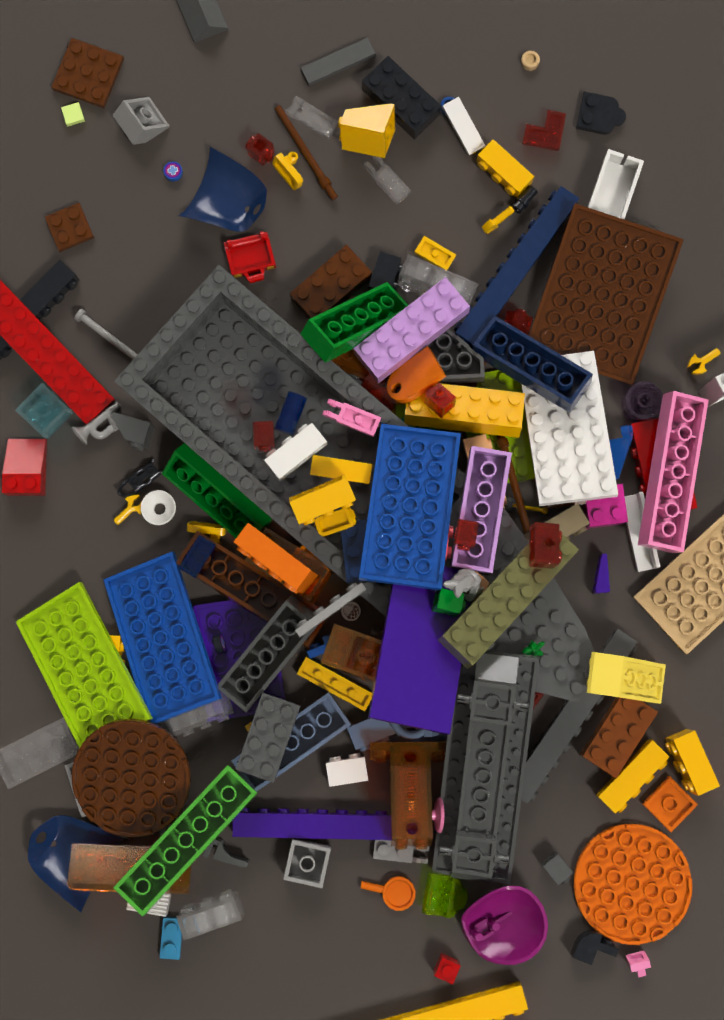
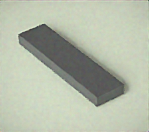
[301,37,375,86]

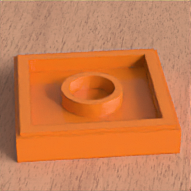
[642,776,698,832]

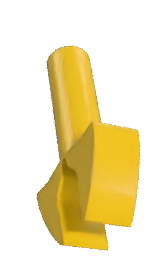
[481,206,514,234]
[687,348,721,375]
[114,495,142,525]

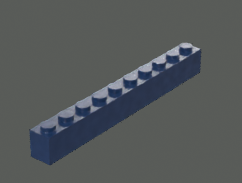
[454,186,580,349]

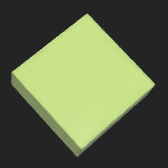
[61,102,85,127]

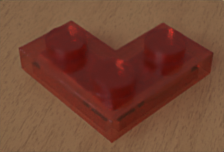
[522,110,566,151]

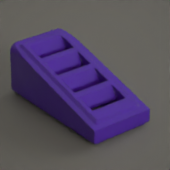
[592,554,610,594]

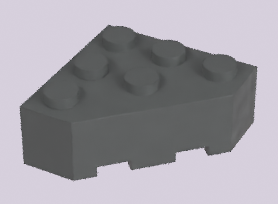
[426,329,485,384]

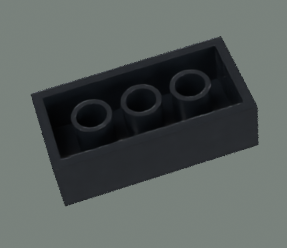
[362,56,441,140]

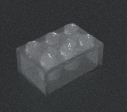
[176,889,245,940]

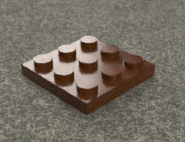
[51,38,124,108]

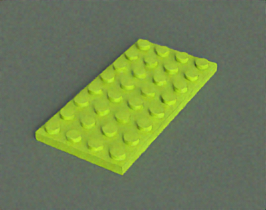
[16,582,153,748]

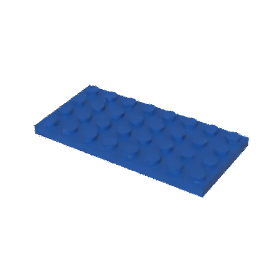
[359,424,461,590]
[103,552,222,724]

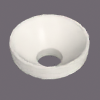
[141,490,176,525]

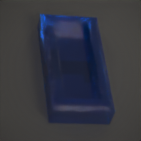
[178,535,216,579]

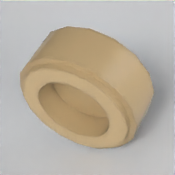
[521,51,540,71]

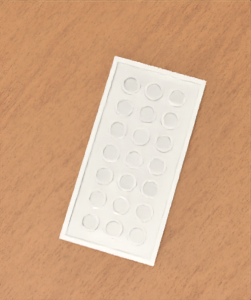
[521,351,618,506]

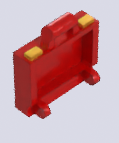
[224,231,276,284]

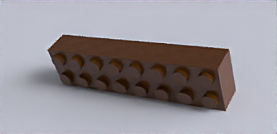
[176,531,328,649]

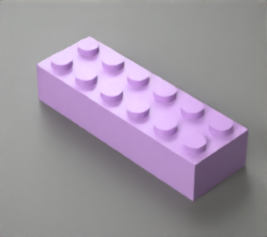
[353,277,470,384]
[450,446,512,574]

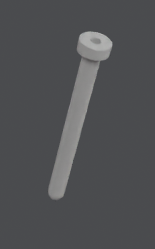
[74,309,138,360]

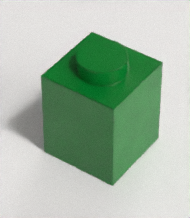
[432,588,466,617]

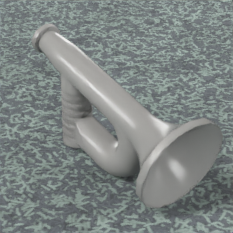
[71,402,121,445]

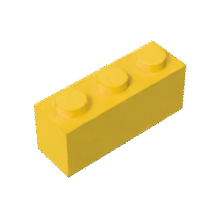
[476,140,534,197]

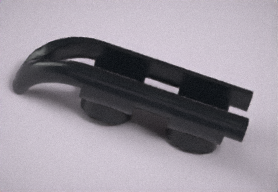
[117,458,163,497]

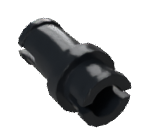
[511,185,538,214]

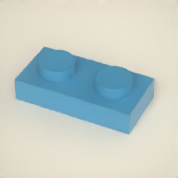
[160,917,184,960]

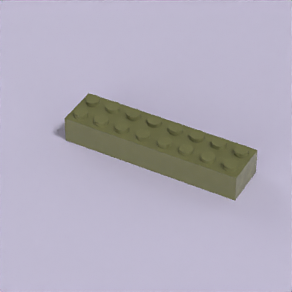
[437,522,579,669]

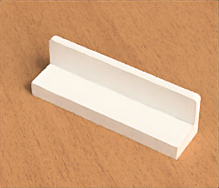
[624,492,660,572]

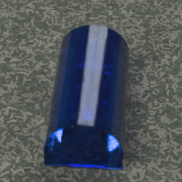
[274,391,307,436]

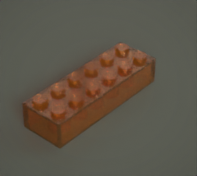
[67,843,192,894]

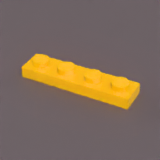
[297,657,372,711]

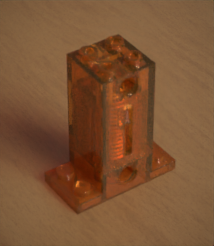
[321,624,382,684]
[370,742,447,850]

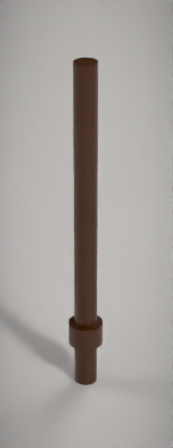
[274,105,338,201]
[497,435,531,533]

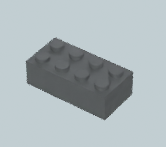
[236,692,301,783]

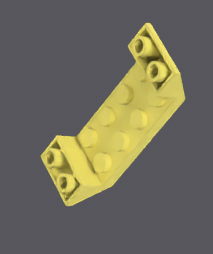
[587,652,666,704]

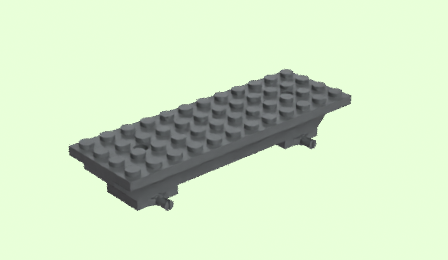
[432,650,540,884]

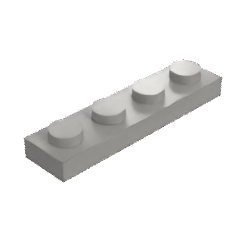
[295,582,366,638]

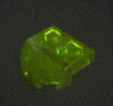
[422,873,467,918]

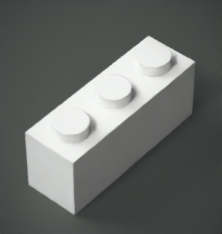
[264,423,327,481]

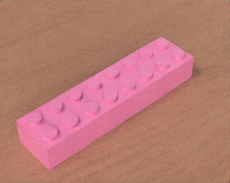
[638,391,709,553]

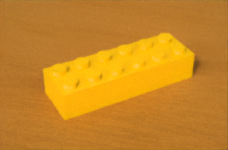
[404,383,525,438]

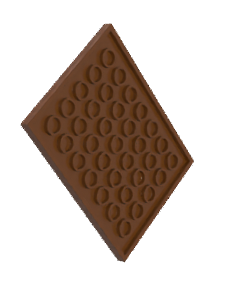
[529,203,684,385]

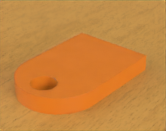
[387,346,446,403]

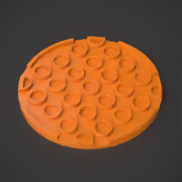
[573,824,692,945]

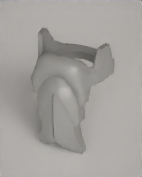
[443,568,484,601]

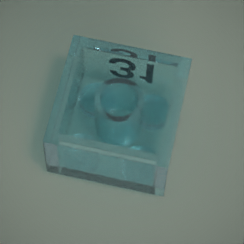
[15,383,74,440]

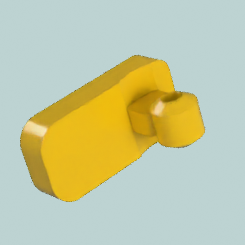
[272,152,303,190]
[315,507,356,536]
[187,521,226,545]

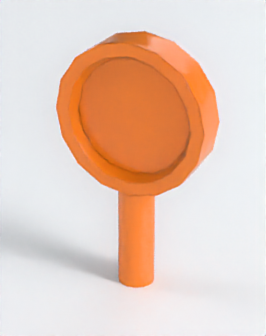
[360,876,416,911]

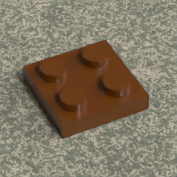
[45,203,94,252]

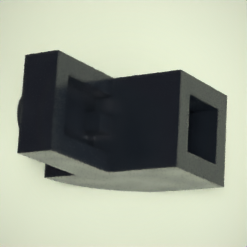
[570,930,619,965]

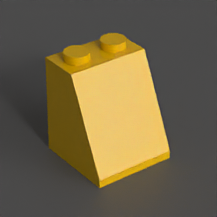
[338,104,395,158]

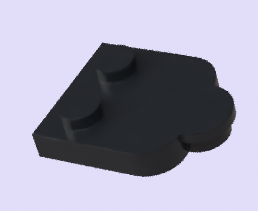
[576,91,626,135]

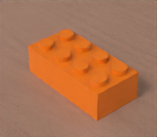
[234,523,318,594]

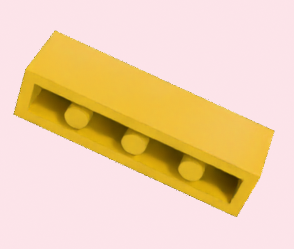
[596,739,669,814]

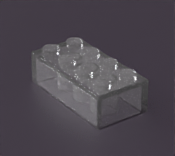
[398,254,479,306]
[0,718,80,789]

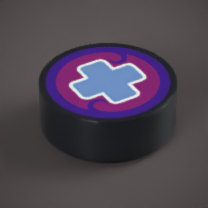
[213,633,226,654]

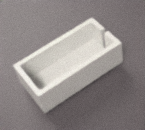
[588,149,644,219]

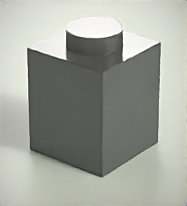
[541,851,573,885]

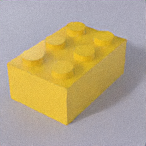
[289,475,356,526]
[665,729,720,796]

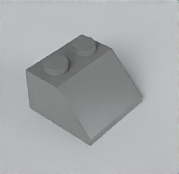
[113,97,169,145]

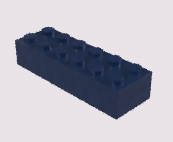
[473,315,593,413]

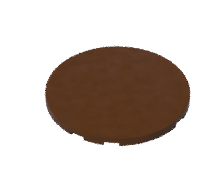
[72,719,191,838]

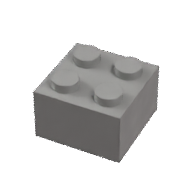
[283,838,331,888]

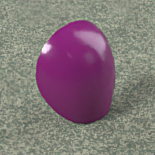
[461,886,548,965]

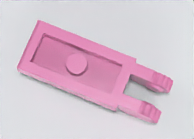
[322,399,381,437]

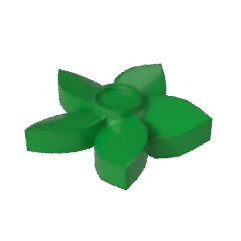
[522,640,545,656]

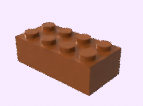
[579,697,658,778]

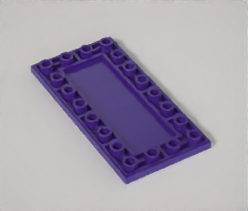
[368,566,471,735]

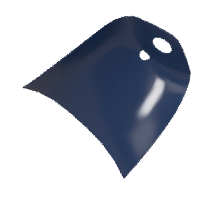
[177,147,267,232]
[28,815,125,913]

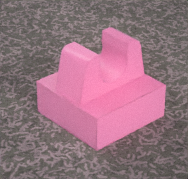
[625,950,651,978]

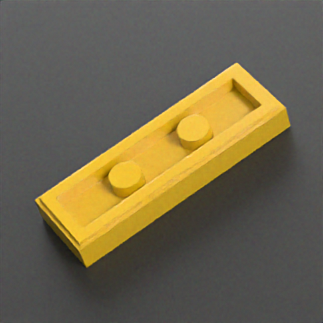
[310,455,372,484]

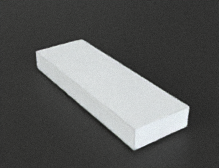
[442,97,485,156]

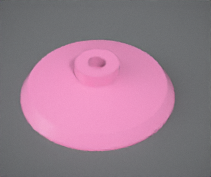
[430,797,444,833]

